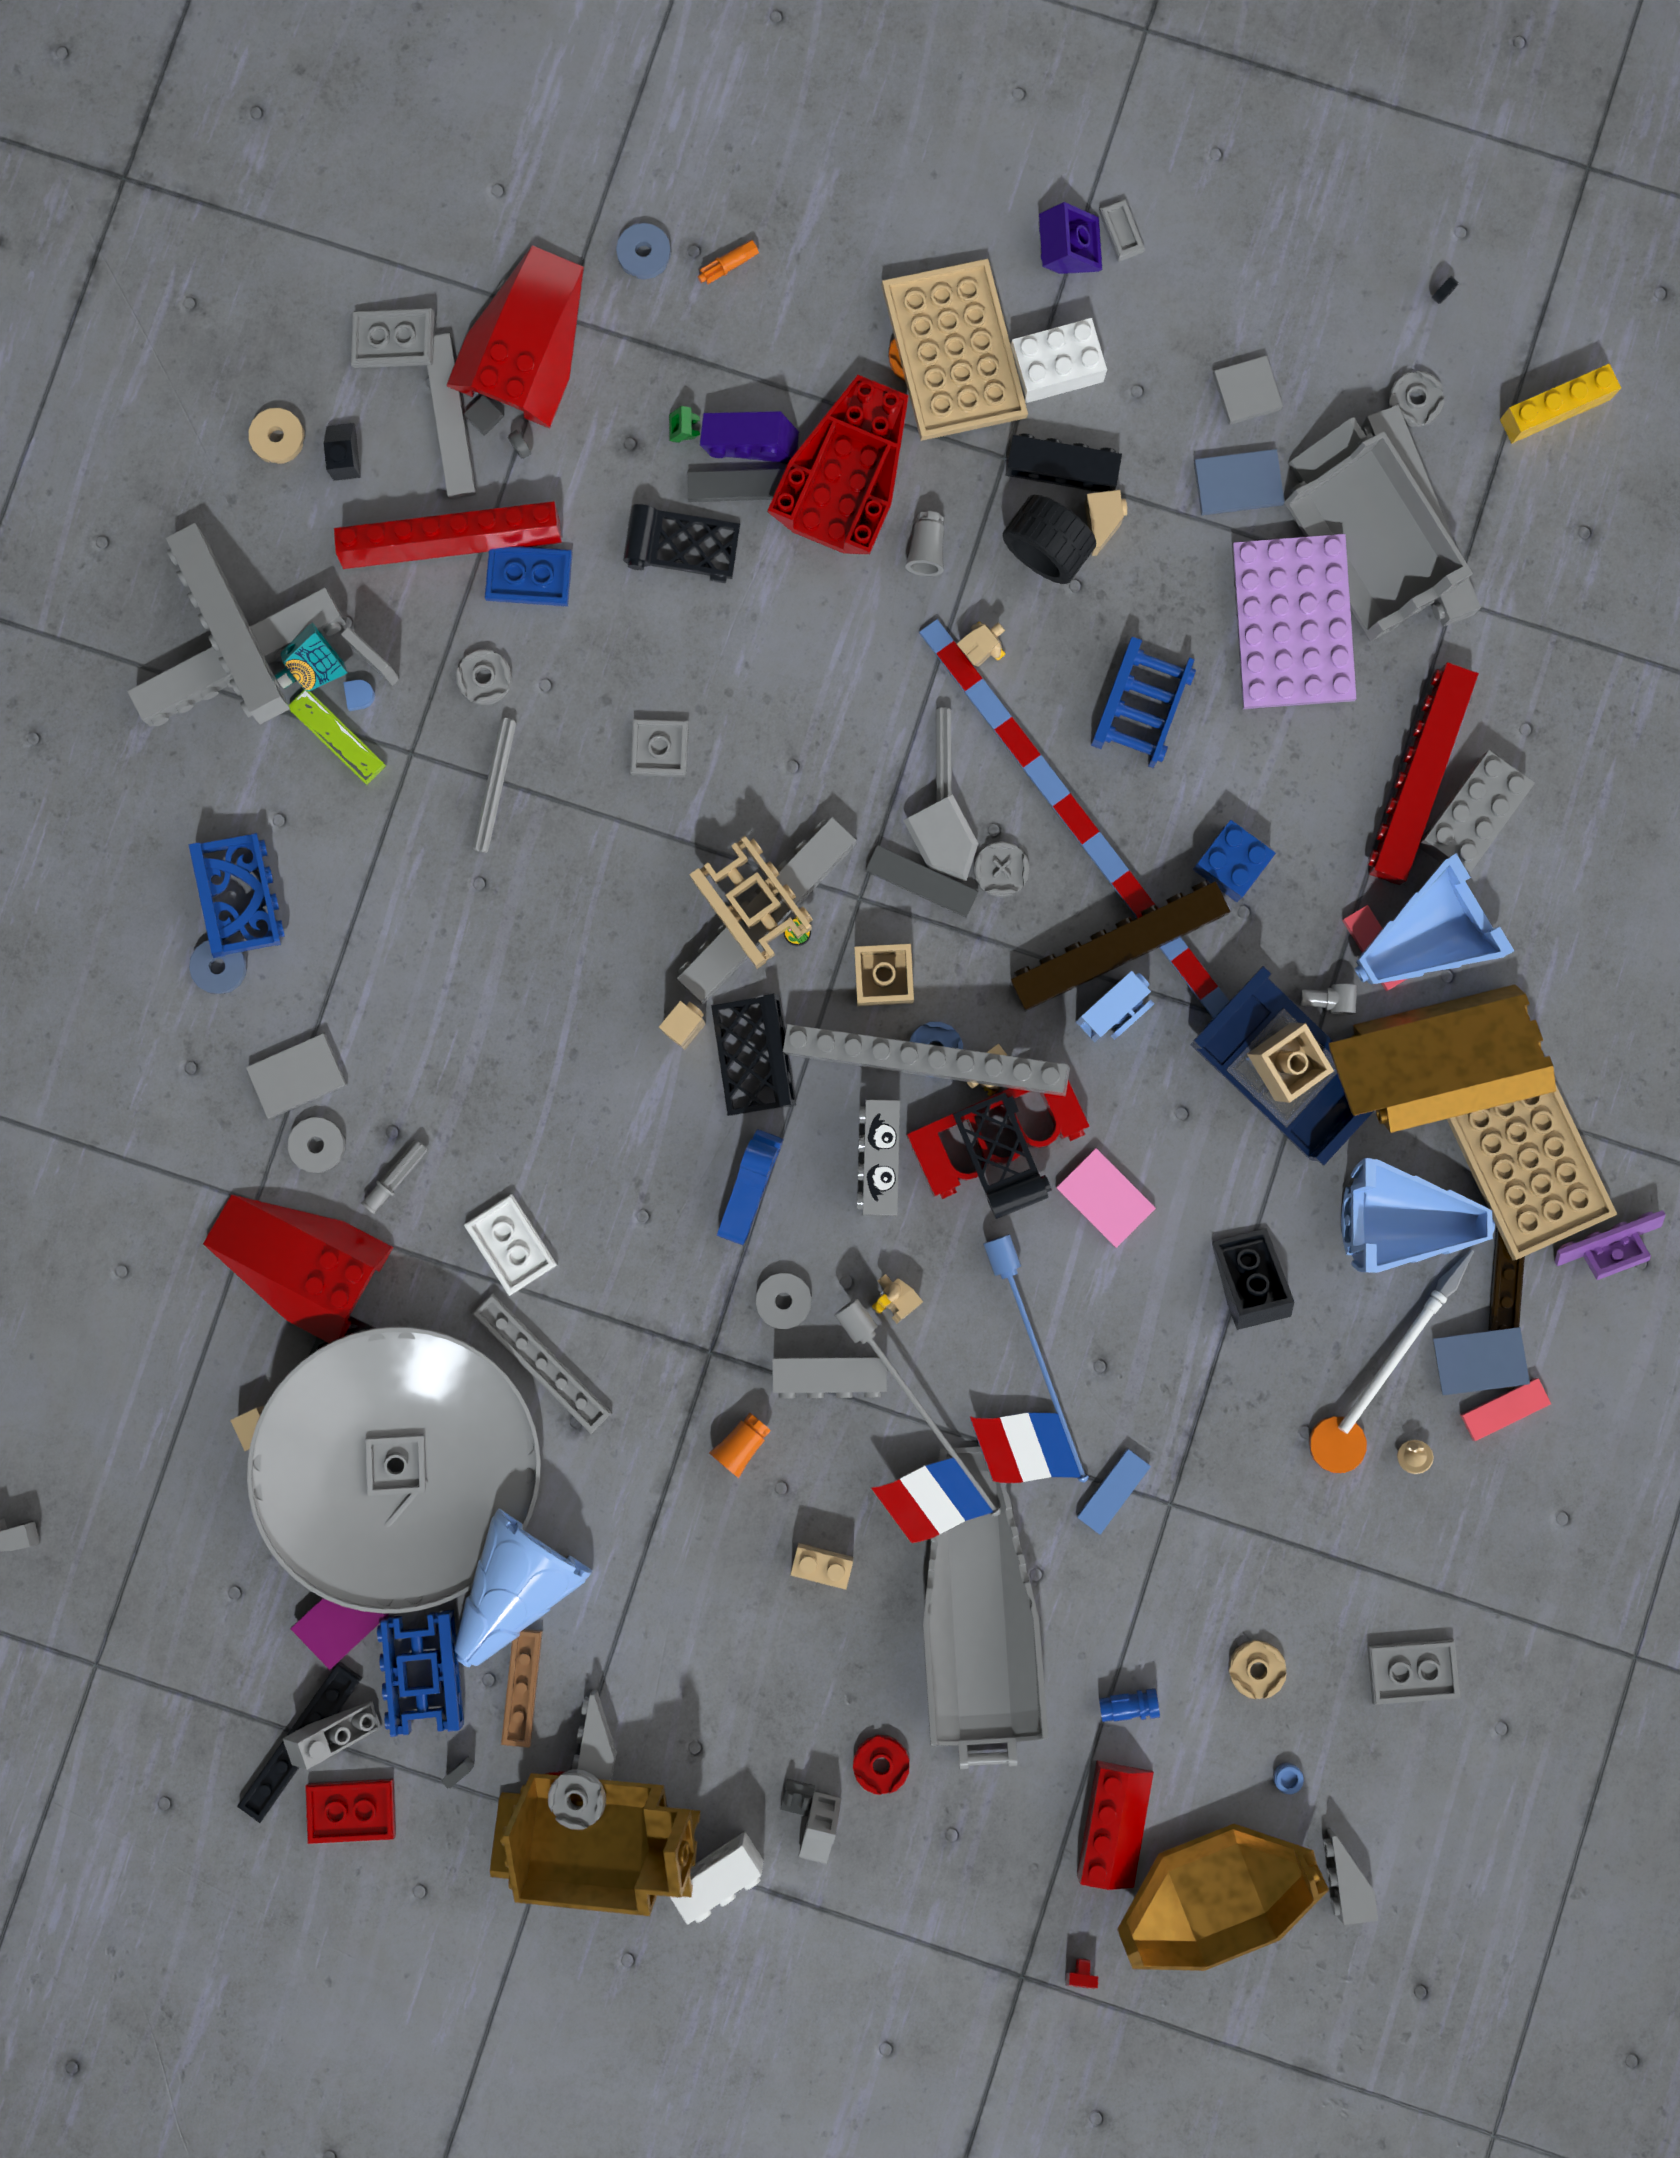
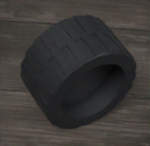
[1002,495,1097,584]

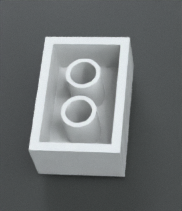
[1011,318,1107,403]
[670,1831,764,1925]

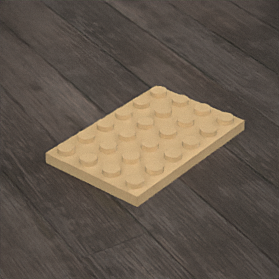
[881,259,1028,441]
[1447,1086,1617,1260]

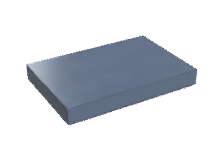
[1194,449,1285,516]
[1433,1327,1530,1395]

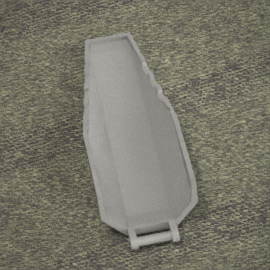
[923,1447,1049,1769]

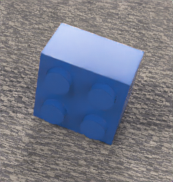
[1192,820,1276,902]

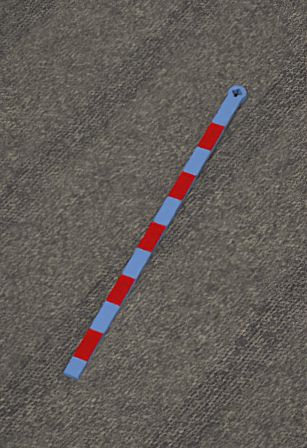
[919,619,1263,1060]

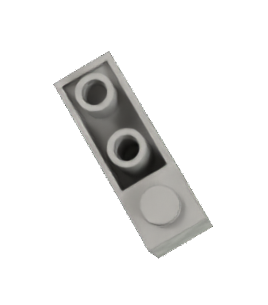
[572,1689,617,1780]
[283,1701,381,1770]
[1323,1829,1378,1925]

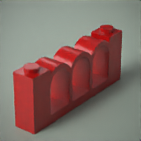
[906,1080,1090,1199]

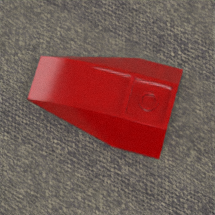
[768,375,909,555]

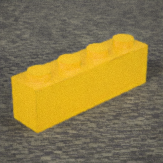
[1500,363,1621,444]

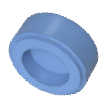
[1273,1763,1304,1794]

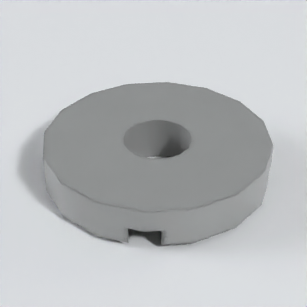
[1388,371,1444,427]
[456,649,512,705]
[288,1117,345,1173]
[756,1273,812,1329]
[548,1769,606,1830]

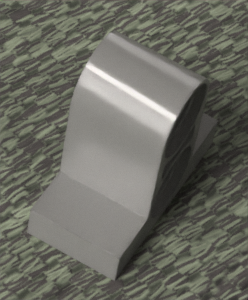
[798,1791,842,1864]

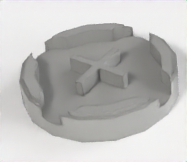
[974,841,1030,898]

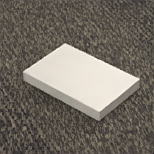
[464,1194,557,1296]

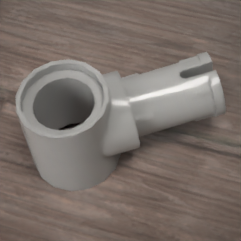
[1300,984,1357,1015]

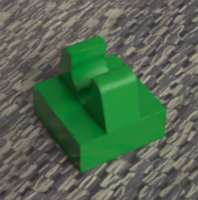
[669,406,700,443]

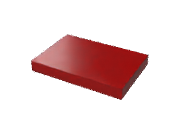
[306,1779,396,1844]

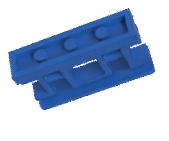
[377,1610,464,1737]

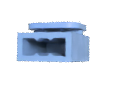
[1076,971,1154,1043]

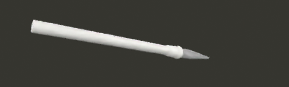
[1338,1249,1474,1434]

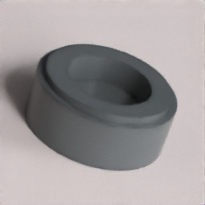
[508,430,531,459]

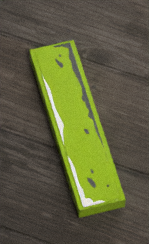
[289,690,386,785]

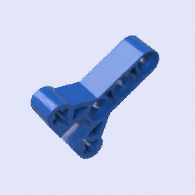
[717,1129,784,1246]

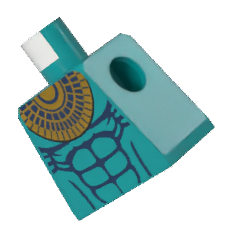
[275,622,347,691]

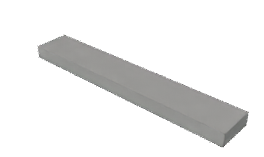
[427,333,476,499]
[472,1294,612,1434]

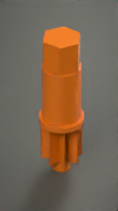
[697,240,759,284]

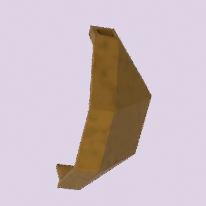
[1117,1823,1329,1971]

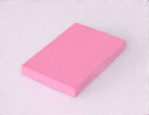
[1056,1148,1156,1248]

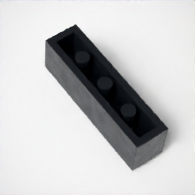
[1006,433,1122,492]

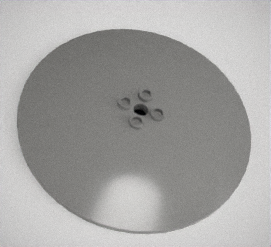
[247,1327,541,1613]

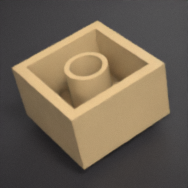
[854,944,914,1007]
[1247,1023,1334,1103]

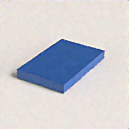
[485,546,573,606]

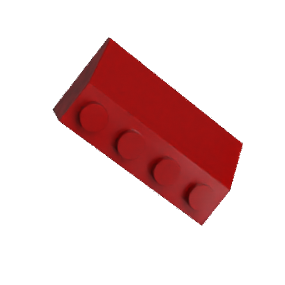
[1077,1761,1154,1890]

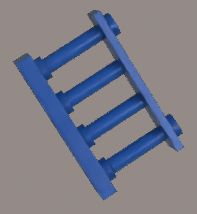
[1091,637,1196,768]

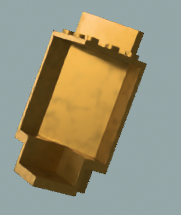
[490,1773,701,1916]

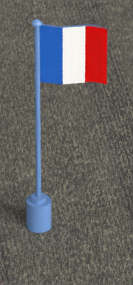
[969,1234,1089,1483]

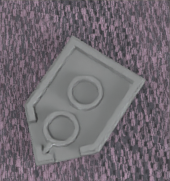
[903,794,978,881]

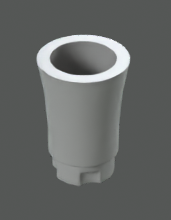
[905,511,945,576]

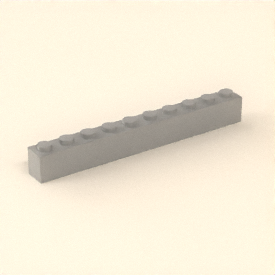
[783,1024,1070,1096]

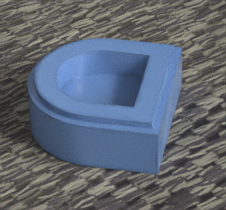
[343,680,375,711]

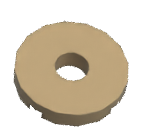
[249,408,305,464]
[1228,1640,1287,1699]

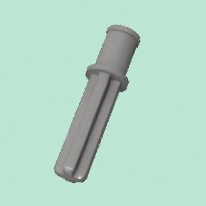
[361,1140,427,1214]

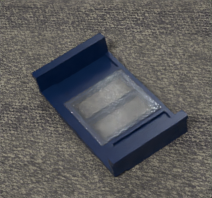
[1190,966,1374,1165]

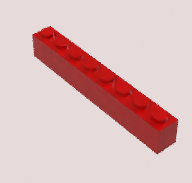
[334,501,562,569]
[1367,662,1479,886]

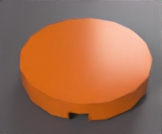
[1309,1416,1367,1473]

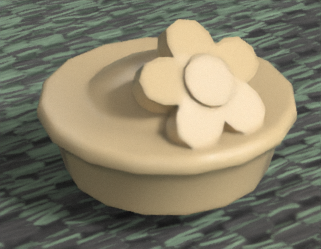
[1397,1440,1434,1474]

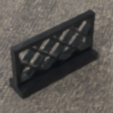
[711,993,796,1116]

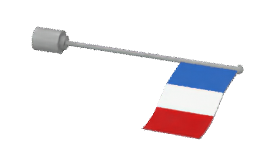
[834,1298,1001,1543]

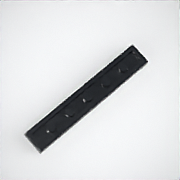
[237,1661,362,1823]

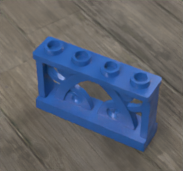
[188,833,285,958]

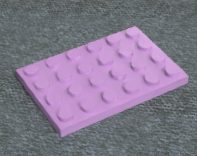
[1232,534,1356,709]

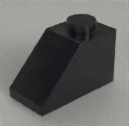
[323,423,361,481]

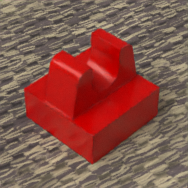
[1065,1958,1099,1989]

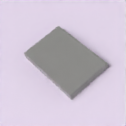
[351,308,434,368]
[246,1034,347,1119]
[1367,1639,1460,1705]

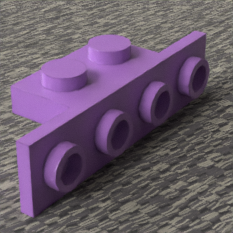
[1555,1210,1666,1280]

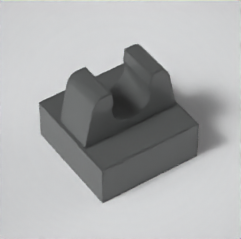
[780,1779,815,1816]

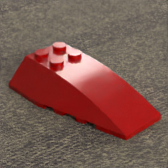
[447,245,584,429]
[203,1194,394,1343]

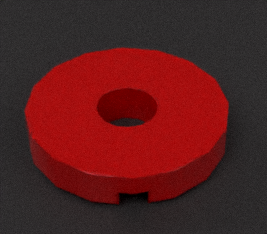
[853,1735,910,1795]

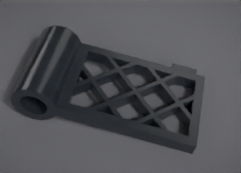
[623,504,740,583]
[953,1093,1052,1219]

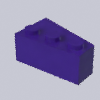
[700,411,799,463]

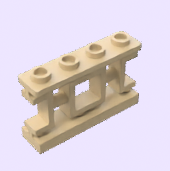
[689,836,813,969]

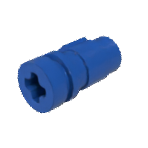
[1099,1688,1160,1722]

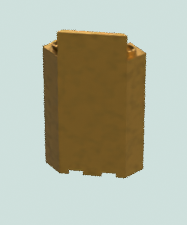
[1329,984,1556,1133]

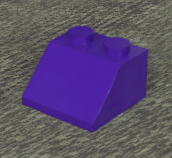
[1039,202,1102,274]

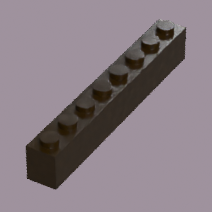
[1011,880,1231,1012]

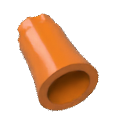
[709,1413,771,1478]

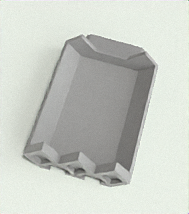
[1285,417,1473,642]

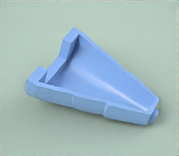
[1354,854,1514,985]
[1341,1158,1495,1273]
[454,1508,593,1667]

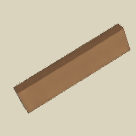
[501,1629,543,1748]

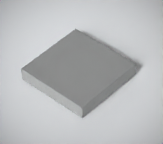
[1213,356,1283,425]
[341,628,399,686]
[630,719,689,777]

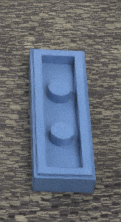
[1076,1448,1151,1535]

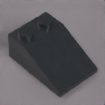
[1212,1228,1295,1330]

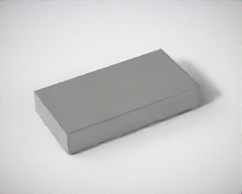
[1099,199,1145,262]

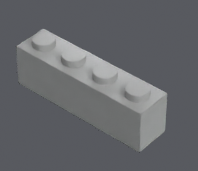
[773,1356,887,1398]

